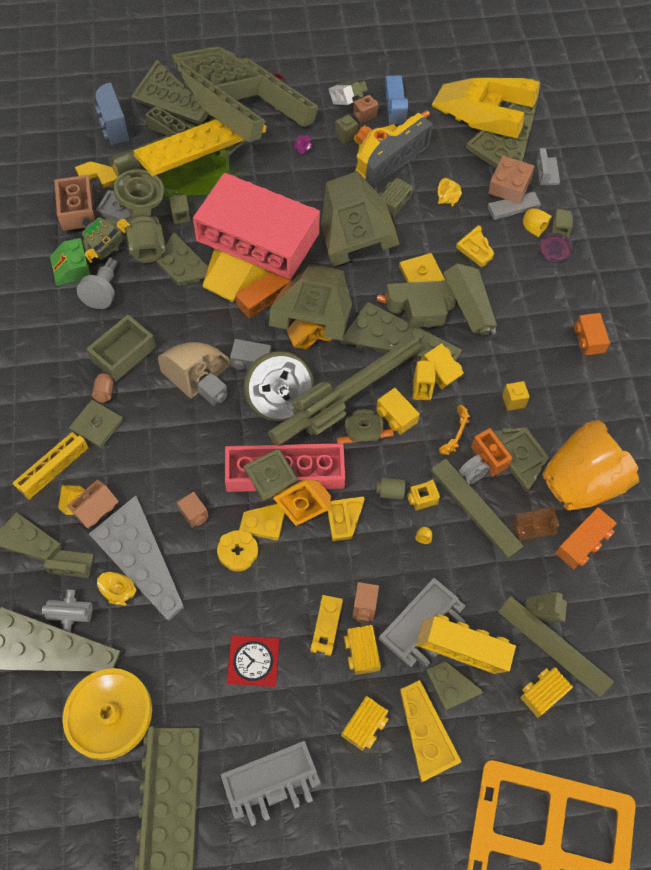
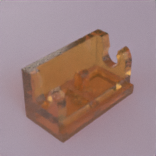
[512,507,559,542]

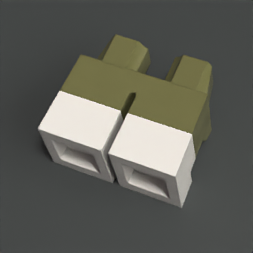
[329,81,368,105]

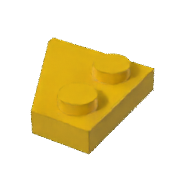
[456,225,494,268]
[327,497,364,541]
[239,504,285,541]

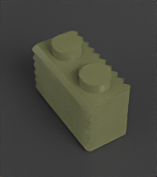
[378,177,413,217]

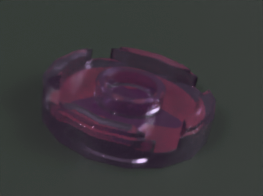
[538,233,573,263]

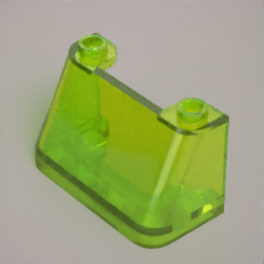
[162,150,230,199]

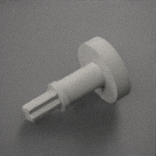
[77,258,117,309]

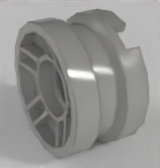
[459,455,490,484]

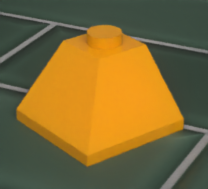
[273,479,331,526]

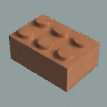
[54,175,96,231]

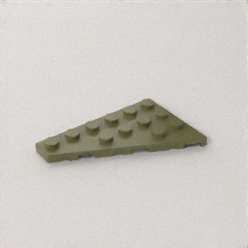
[466,100,538,168]

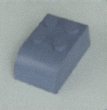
[95,83,129,145]

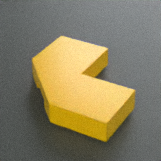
[75,161,117,188]

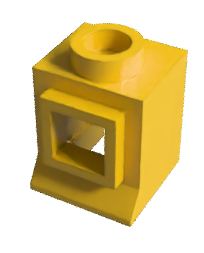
[407,480,440,511]

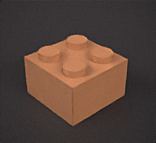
[489,156,534,204]

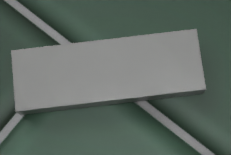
[487,192,541,220]

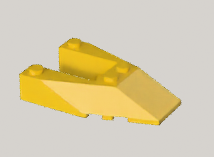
[432,78,540,138]

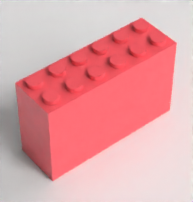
[193,173,320,280]

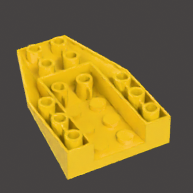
[203,248,269,302]

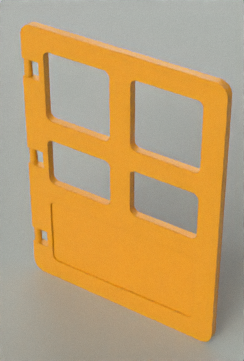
[467,760,636,870]

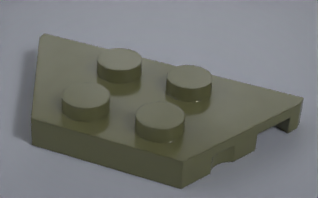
[156,232,208,286]
[485,428,549,492]

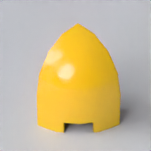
[523,208,552,237]

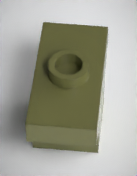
[526,592,567,624]

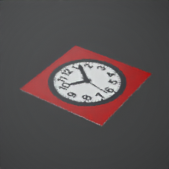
[227,635,279,687]

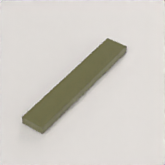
[430,459,524,560]
[498,596,614,697]

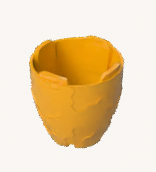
[542,419,639,511]

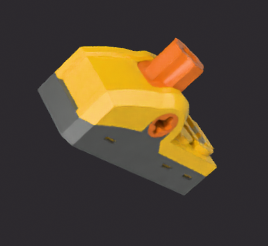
[355,113,433,188]

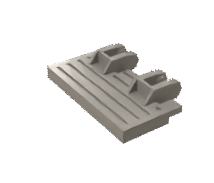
[379,578,466,667]
[220,741,321,826]

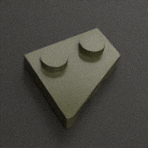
[426,661,483,711]

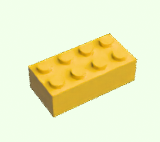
[416,614,516,674]

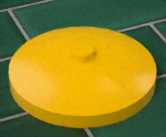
[63,668,152,760]

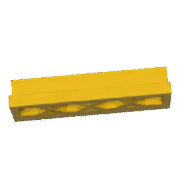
[12,432,88,500]

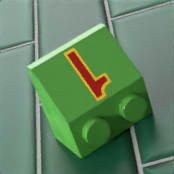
[50,238,91,286]

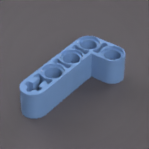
[385,75,408,126]

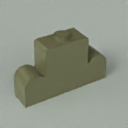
[384,280,457,328]

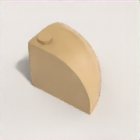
[158,342,231,399]

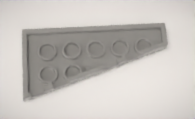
[89,496,184,621]

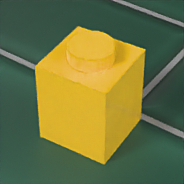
[502,381,530,411]

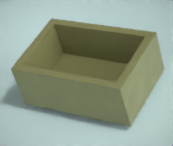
[86,315,156,382]

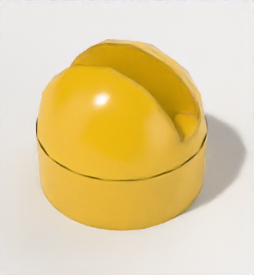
[415,527,432,544]

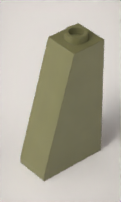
[444,264,497,335]

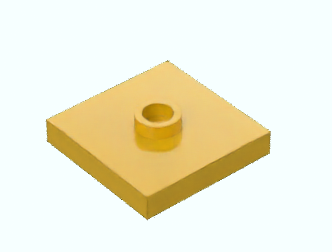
[399,253,445,283]

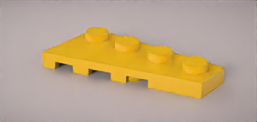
[400,680,461,783]

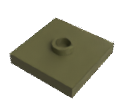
[69,400,123,449]
[243,448,298,501]

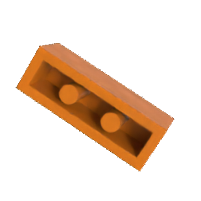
[236,271,291,319]
[555,507,617,569]

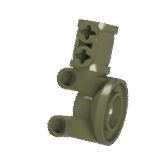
[114,169,165,263]

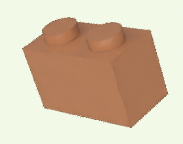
[67,480,119,528]
[352,582,379,623]

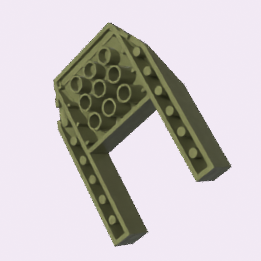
[171,46,319,142]

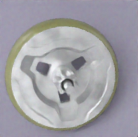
[244,351,314,422]

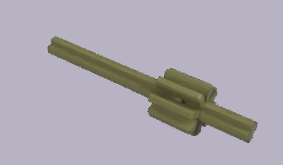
[268,336,423,446]

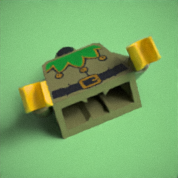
[82,217,131,263]

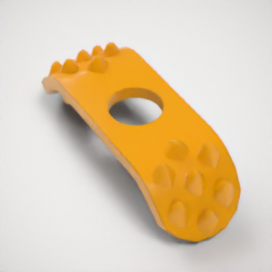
[439,405,470,455]

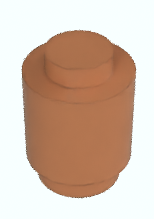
[92,374,114,403]

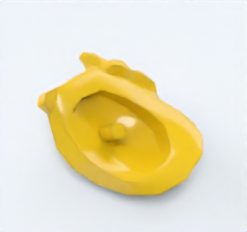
[437,178,462,207]
[97,572,136,606]

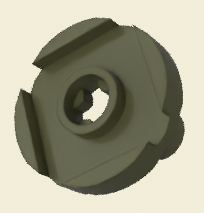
[345,410,383,442]

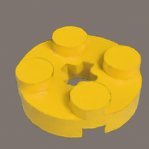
[217,530,258,571]

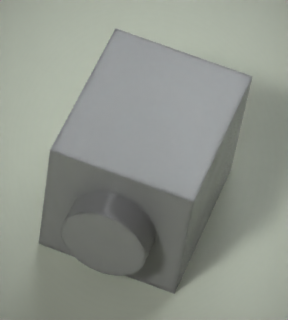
[197,372,228,407]

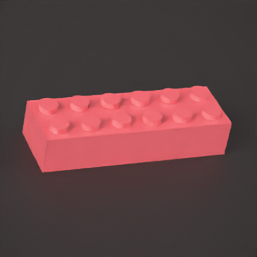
[225,443,345,492]

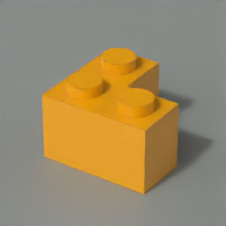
[286,320,333,350]

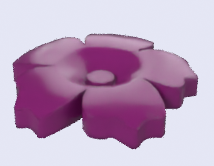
[294,135,313,155]

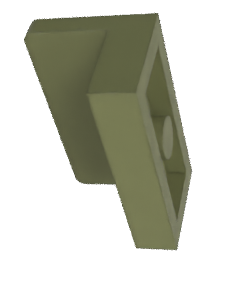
[44,550,94,579]

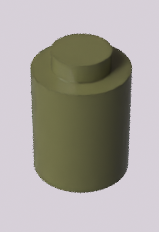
[376,478,405,499]

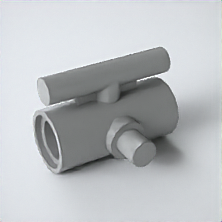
[42,590,92,632]

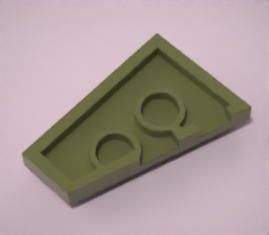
[0,512,62,561]

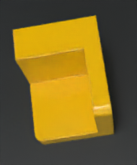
[58,486,85,515]

